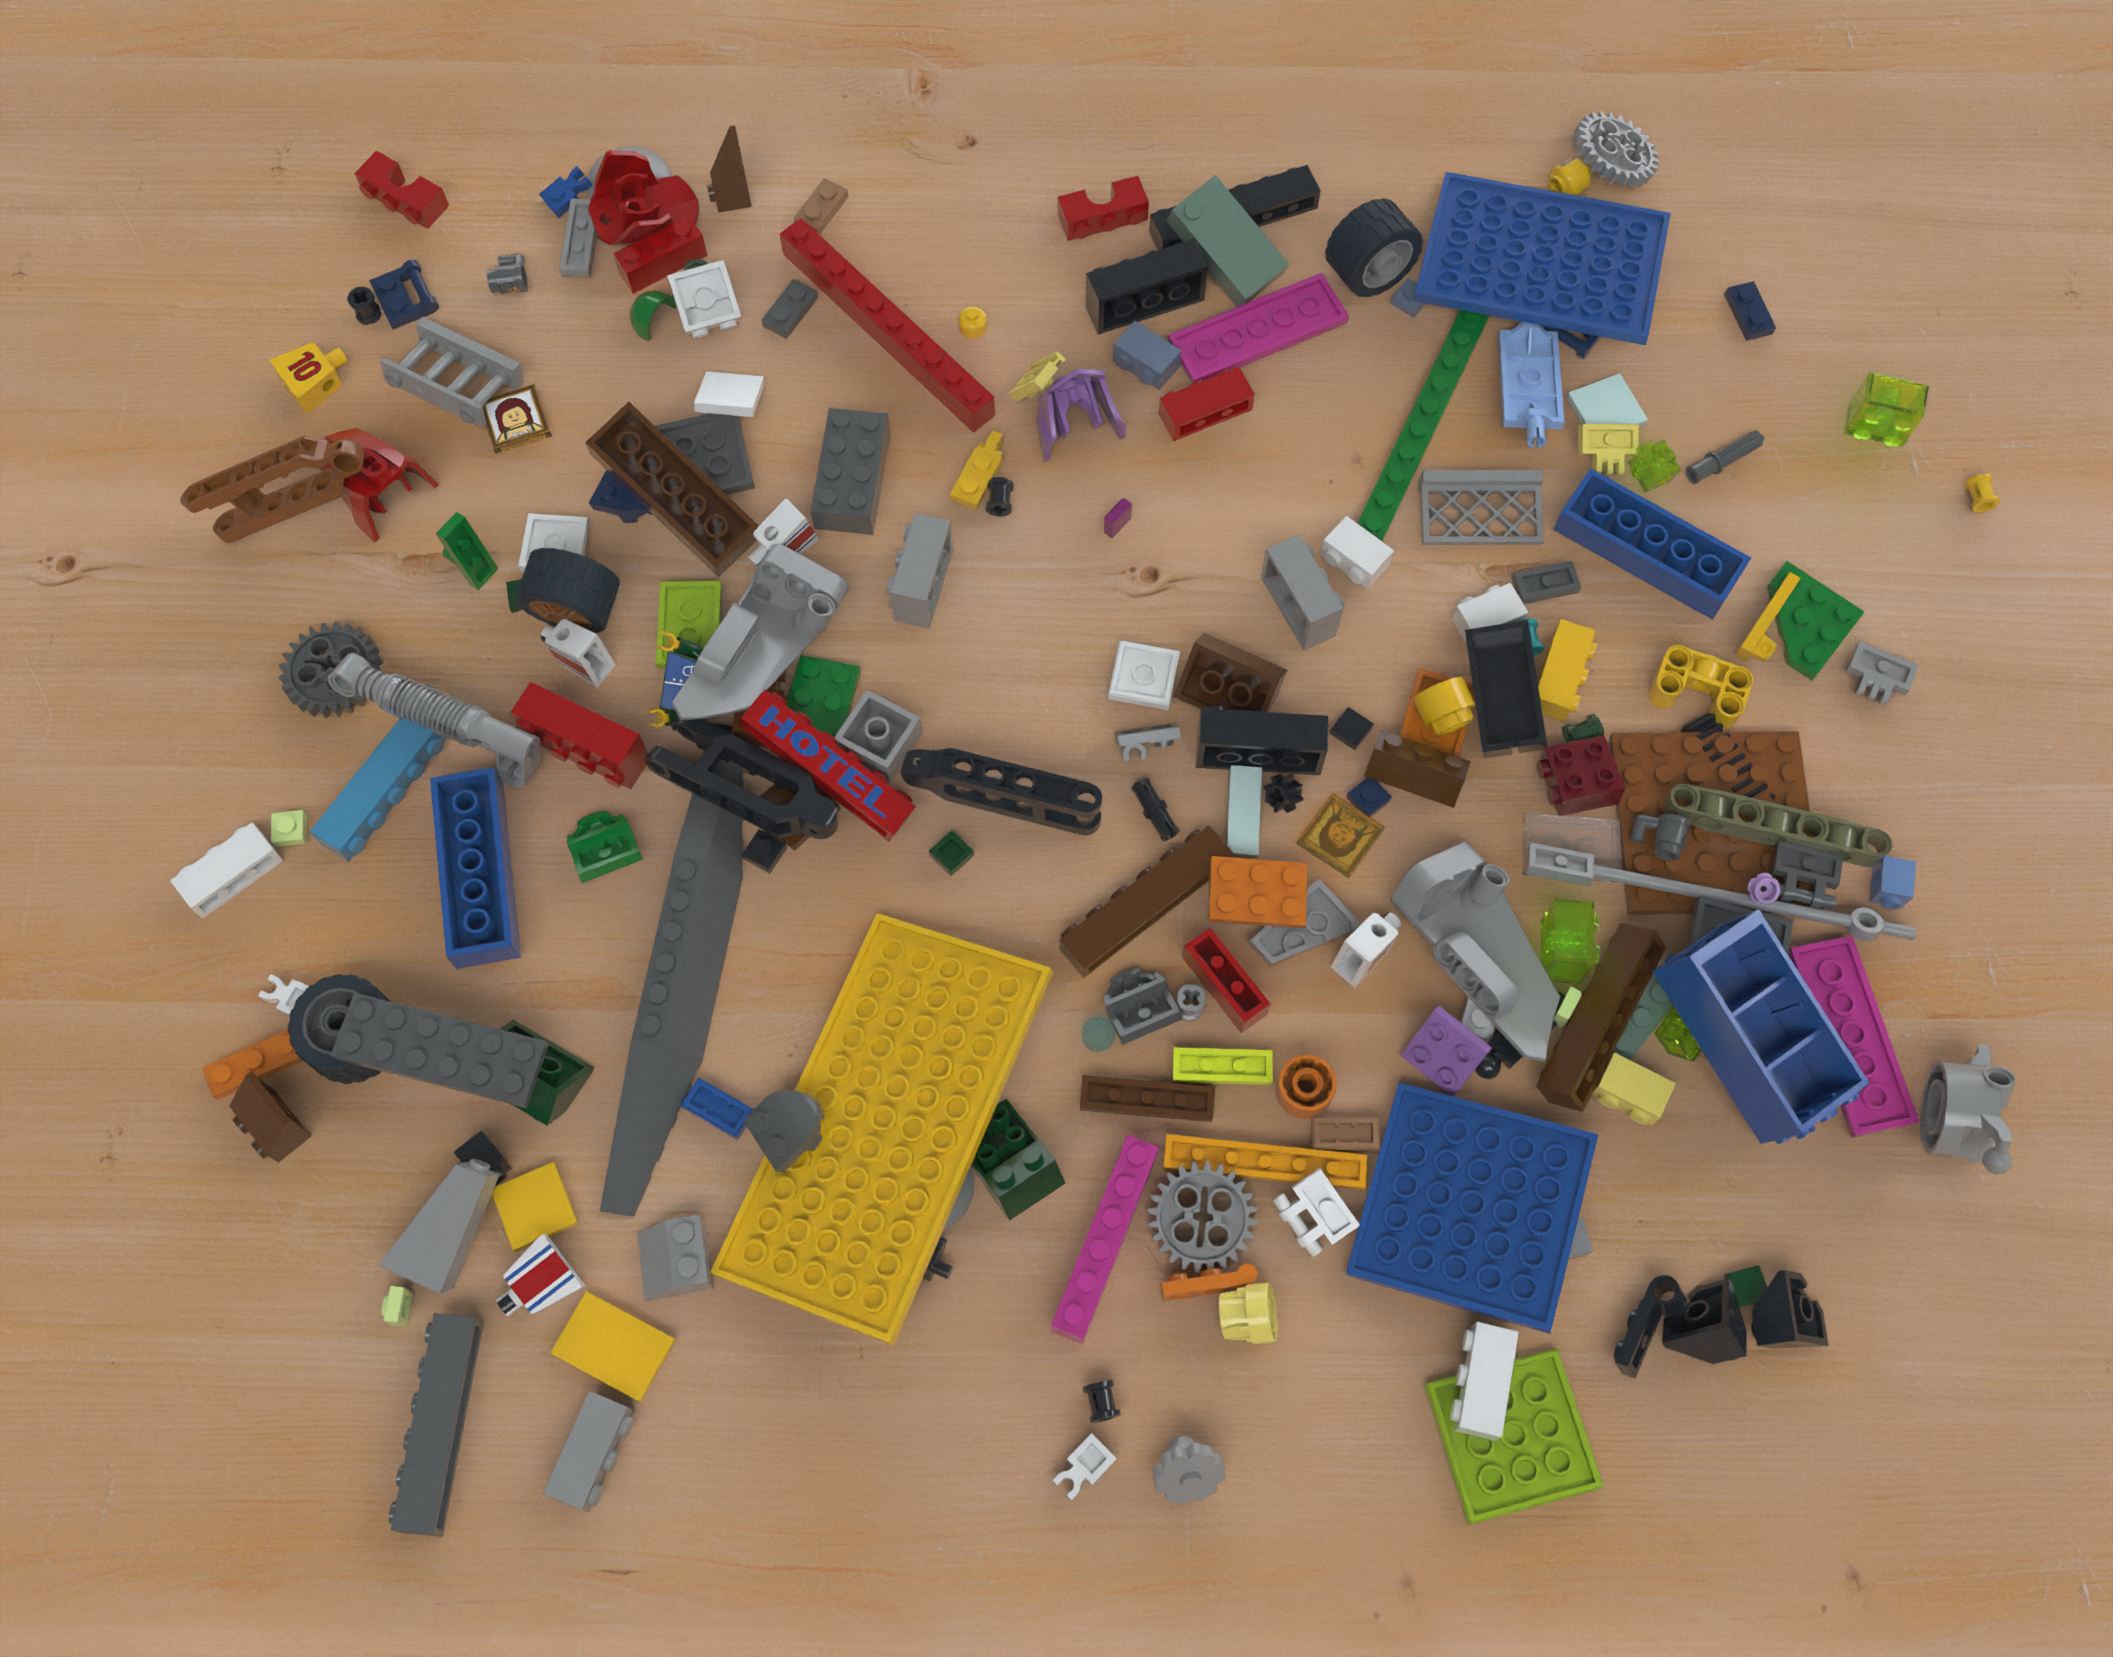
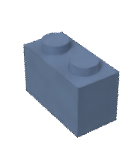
[1113,321,1182,390]

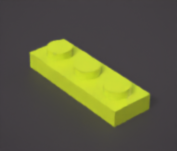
[1173,1047,1273,1085]

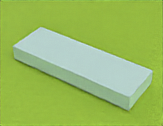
[1226,765,1262,859]

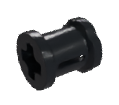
[347,286,381,325]
[985,477,1014,517]
[1083,1380,1121,1423]

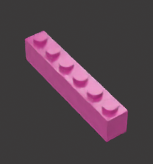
[1051,1135,1159,1344]

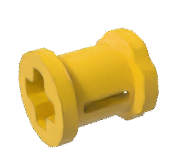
[1964,473,2000,513]

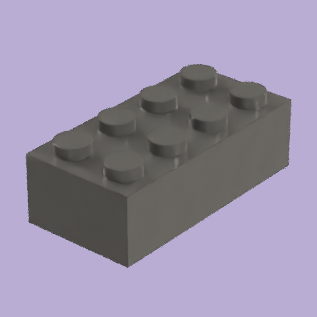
[811,408,890,535]

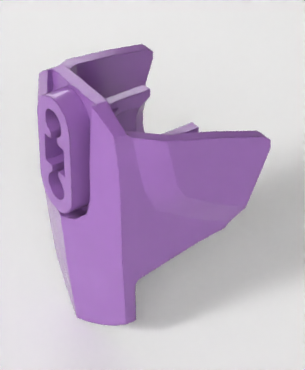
[1036,369,1126,462]

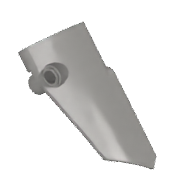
[672,544,848,720]
[1391,842,1560,1062]

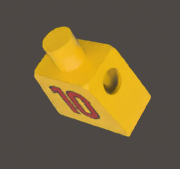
[269,343,349,414]

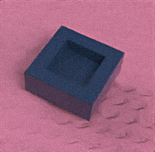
[1346,778,1392,820]

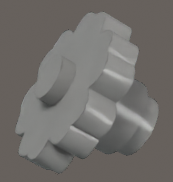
[1152,1436,1225,1504]

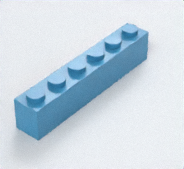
[310,684,447,862]

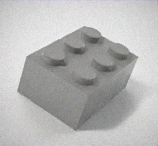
[887,513,953,628]
[1261,534,1344,650]

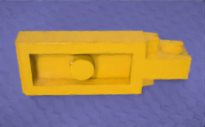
[950,430,1004,510]

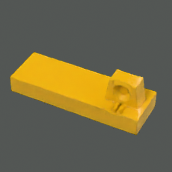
[1735,572,1801,662]

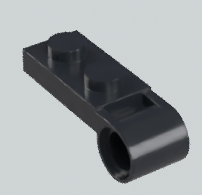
[1614,1275,1687,1379]

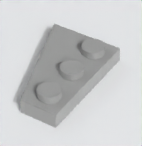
[1248,879,1361,966]

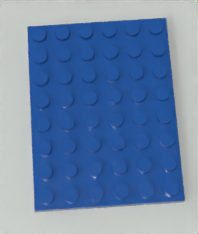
[1414,172,1671,345]

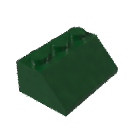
[500,1019,594,1126]

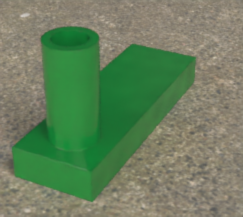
[436,512,499,590]

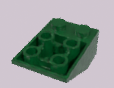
[971,1099,1066,1221]

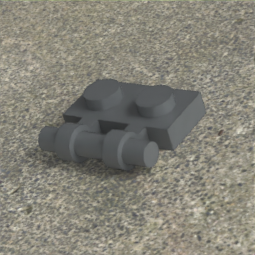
[1771,840,1844,909]

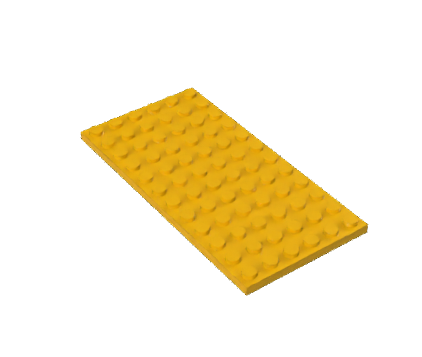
[710,913,1054,1346]

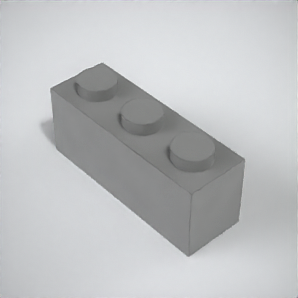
[543,1391,634,1512]

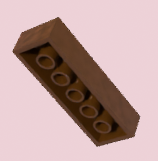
[585,402,759,577]

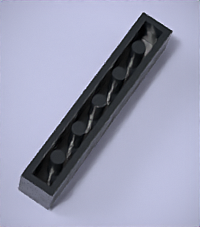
[1149,165,1321,251]

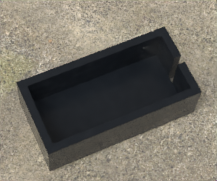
[1465,620,1547,758]

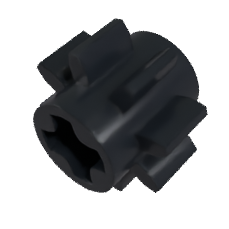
[1263,773,1304,813]

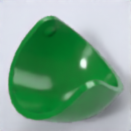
[630,290,677,341]

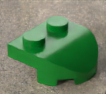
[567,811,643,883]

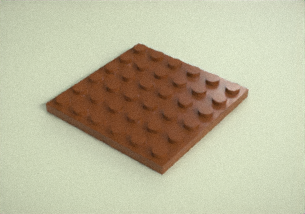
[1609,731,1824,915]

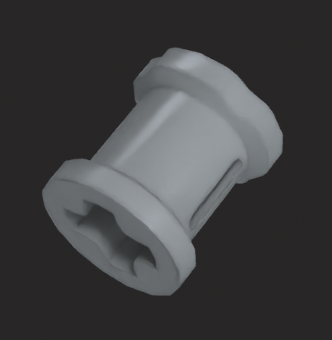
[1176,984,1206,1021]

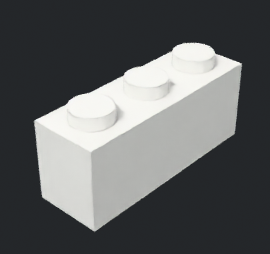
[170,823,283,919]
[1450,1322,1519,1441]

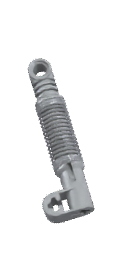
[327,653,541,788]

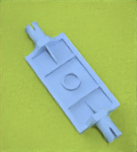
[1498,321,1564,448]

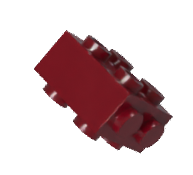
[1537,736,1625,816]

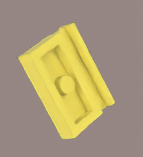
[1008,351,1066,402]

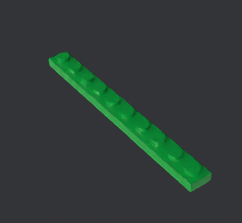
[1357,310,1490,542]

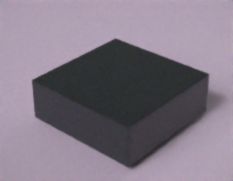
[1329,707,1374,750]

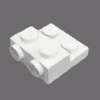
[667,260,741,339]

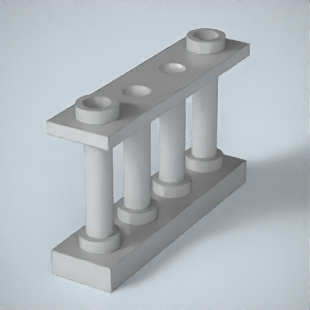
[380,317,524,428]

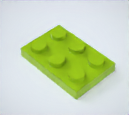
[656,581,723,669]

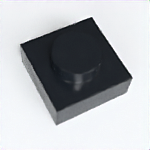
[742,829,787,874]

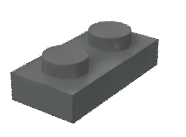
[762,279,818,339]
[1512,561,1581,604]

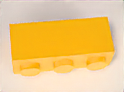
[1538,619,1598,722]

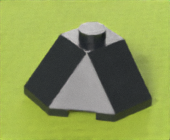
[1751,1270,1829,1349]
[1662,1278,1747,1364]

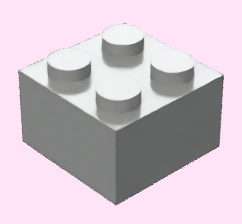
[834,690,922,782]

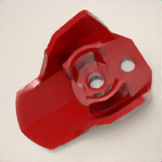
[588,150,699,245]
[320,428,439,542]

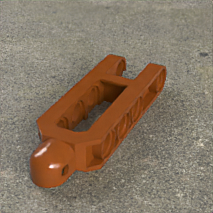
[180,435,364,543]

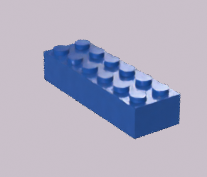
[1553,468,1751,620]
[430,767,521,969]

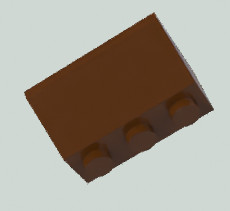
[1173,633,1288,712]

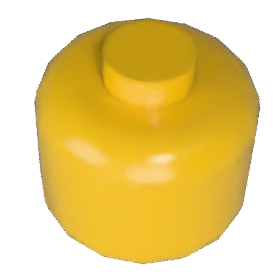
[958,306,987,339]

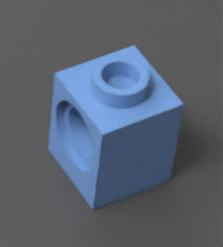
[1870,856,1916,909]

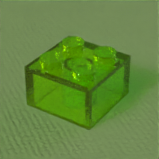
[1844,372,1929,447]
[1541,899,1600,984]

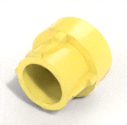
[1219,1282,1278,1344]

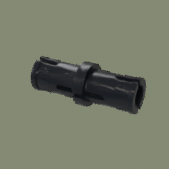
[1131,778,1180,841]

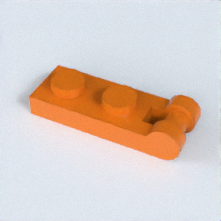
[1160,1263,1258,1302]

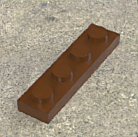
[1080,1075,1215,1122]

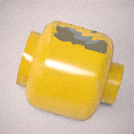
[1548,157,1592,196]

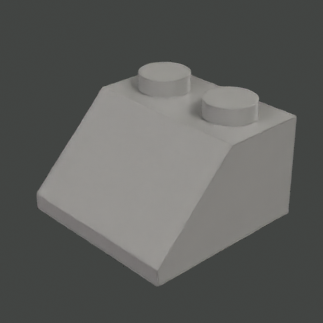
[637,1214,714,1301]

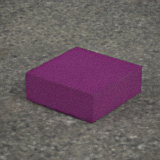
[1104,498,1132,538]

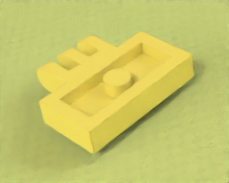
[1578,424,1639,475]

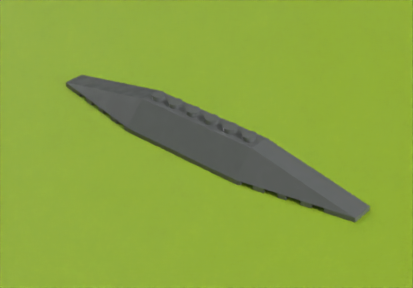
[600,723,743,1217]

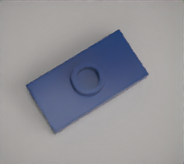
[680,1077,754,1141]

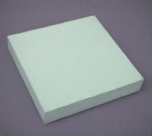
[1567,373,1648,427]

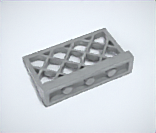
[1418,470,1544,545]

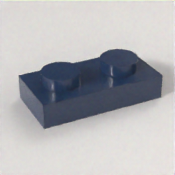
[1724,281,1776,341]

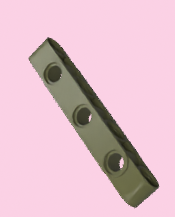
[1662,784,1892,867]

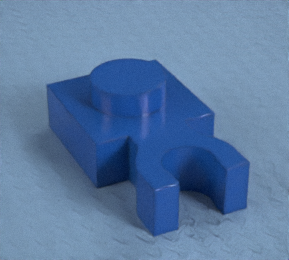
[539,166,593,218]

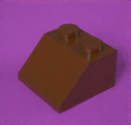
[229,1072,311,1163]

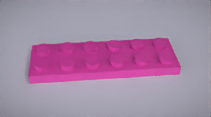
[1168,273,1349,383]
[1788,936,1919,1138]

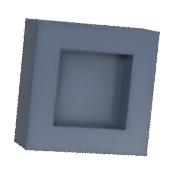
[1390,278,1426,318]

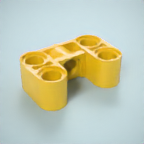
[1649,645,1753,730]

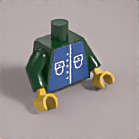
[646,631,704,728]

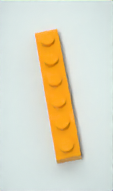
[1163,1134,1367,1191]

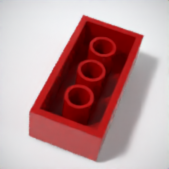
[510,682,648,789]

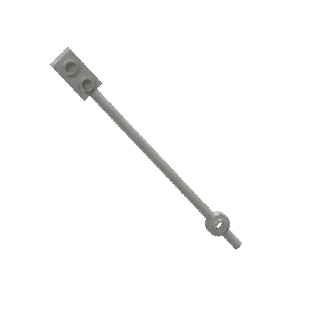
[1526,842,1917,941]

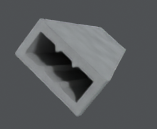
[380,1159,500,1293]

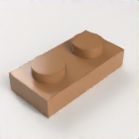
[794,178,849,235]

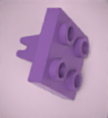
[1400,1006,1492,1097]

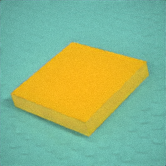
[492,1161,579,1253]

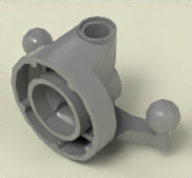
[1920,1044,2016,1174]

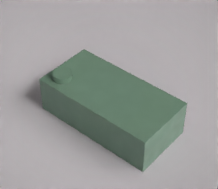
[1166,175,1289,307]

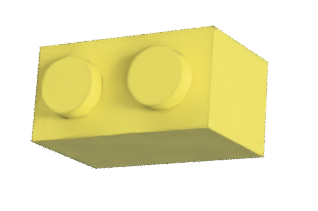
[1592,1052,1676,1125]

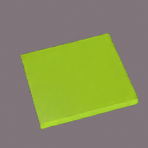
[1424,1348,1604,1525]

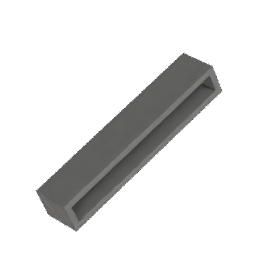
[389,1313,484,1537]

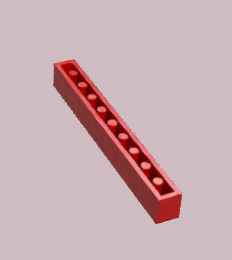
[779,218,995,433]

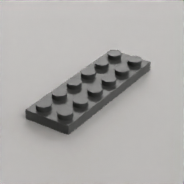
[330,993,549,1108]

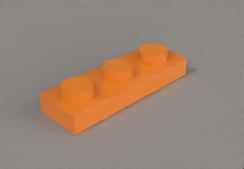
[202,1029,303,1100]

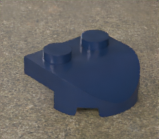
[589,470,652,523]

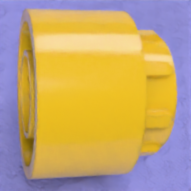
[1413,676,1476,736]

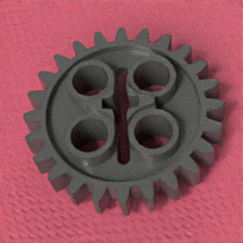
[279,622,383,718]

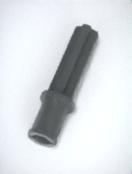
[1685,430,1764,484]

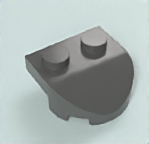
[1104,968,1182,1045]
[744,1090,824,1173]

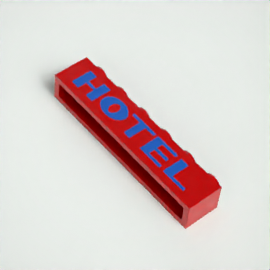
[739,689,916,842]

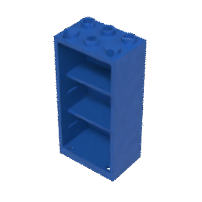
[1652,909,1869,1144]

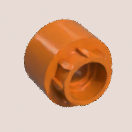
[1276,1055,1337,1119]

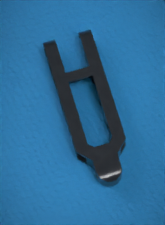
[644,716,839,839]
[900,748,1102,835]

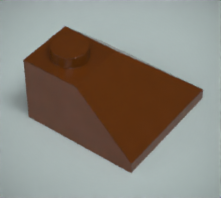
[707,125,752,213]

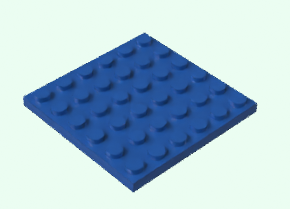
[1346,1083,1598,1334]

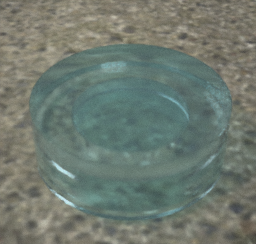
[1082,1017,1115,1052]

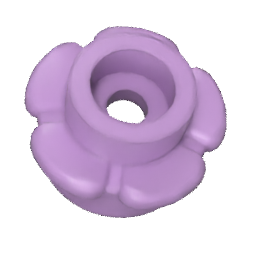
[1747,873,1780,904]

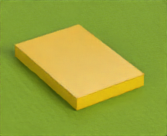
[550,1291,677,1403]

